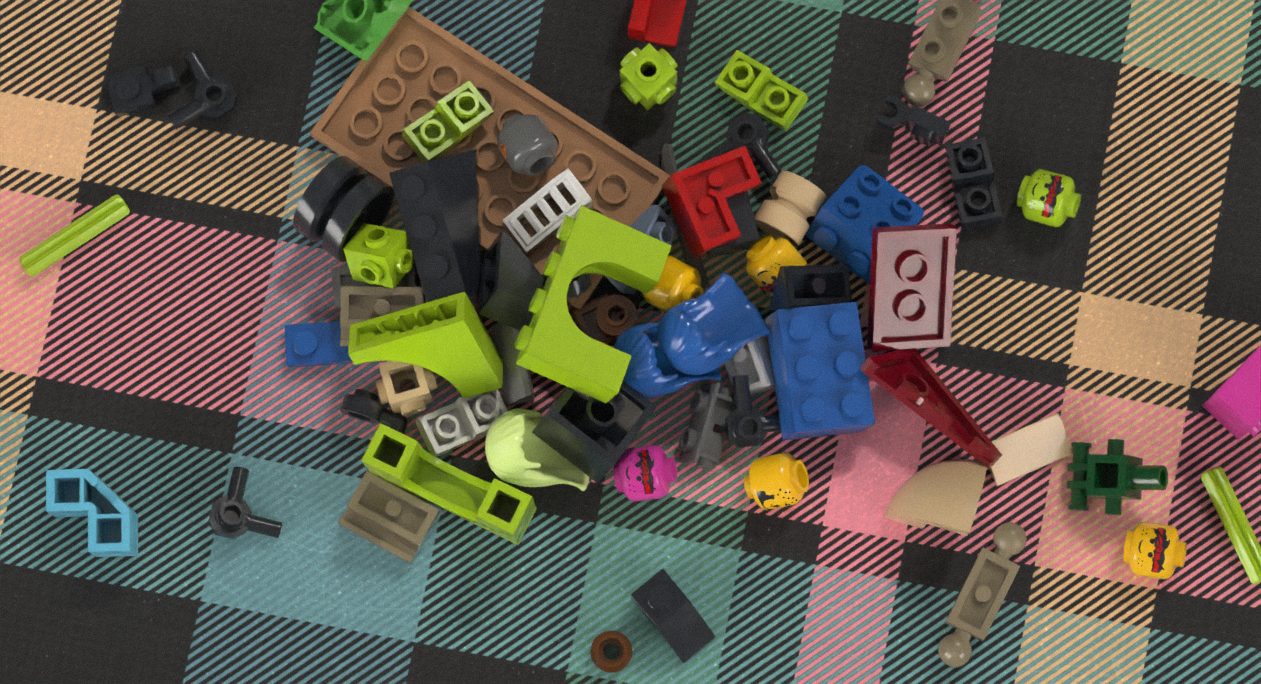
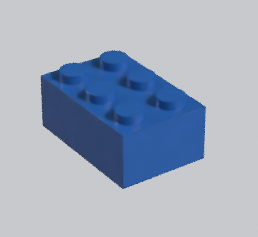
[765,302,875,441]

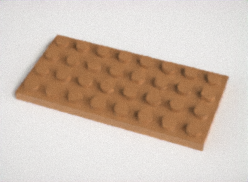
[310,6,670,311]

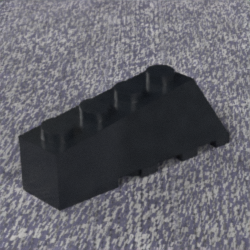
[389,149,484,319]

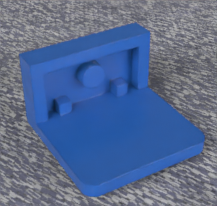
[805,165,924,284]

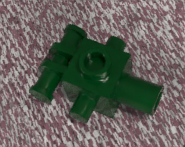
[1066,439,1168,515]

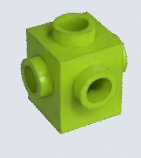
[619,43,678,111]
[343,223,415,289]

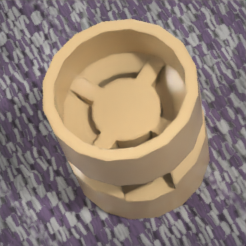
[754,170,827,247]

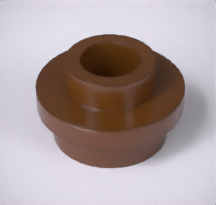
[596,295,637,336]
[591,631,632,673]

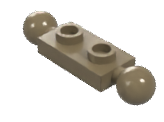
[903,0,982,107]
[938,522,1027,667]

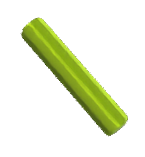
[19,195,130,276]
[1201,466,1261,584]

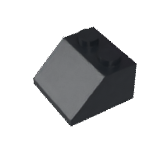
[532,381,657,483]

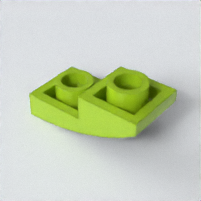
[715,50,808,132]
[402,80,494,162]

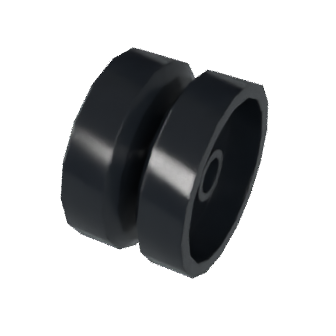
[293,156,394,262]

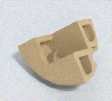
[884,459,987,536]

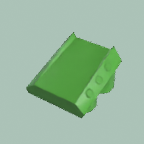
[314,0,413,61]

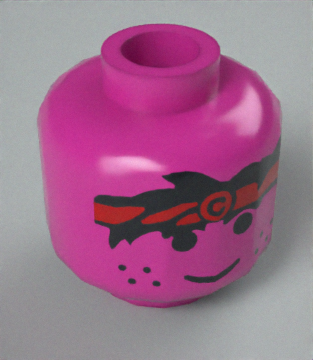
[614,445,677,501]

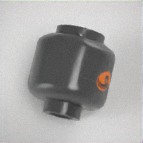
[497,114,558,176]

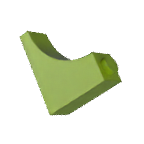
[348,292,503,399]

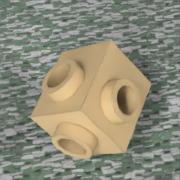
[375,361,438,416]

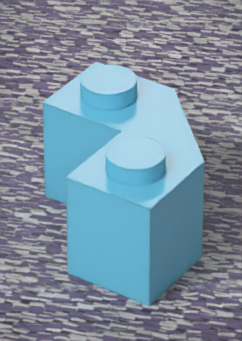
[46,469,138,557]

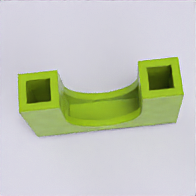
[514,205,672,403]
[361,423,537,545]

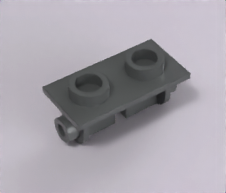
[678,382,735,470]

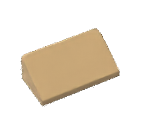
[988,413,1073,486]

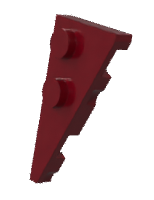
[860,349,1002,467]

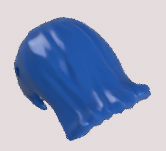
[657,272,770,375]
[614,323,721,398]

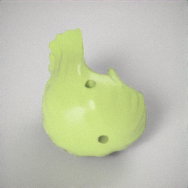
[485,408,590,491]

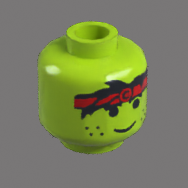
[1017,169,1081,227]

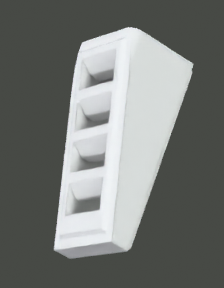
[502,168,593,254]

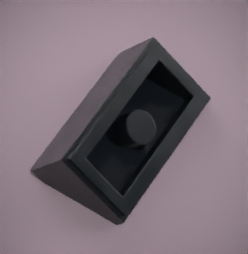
[770,264,851,310]

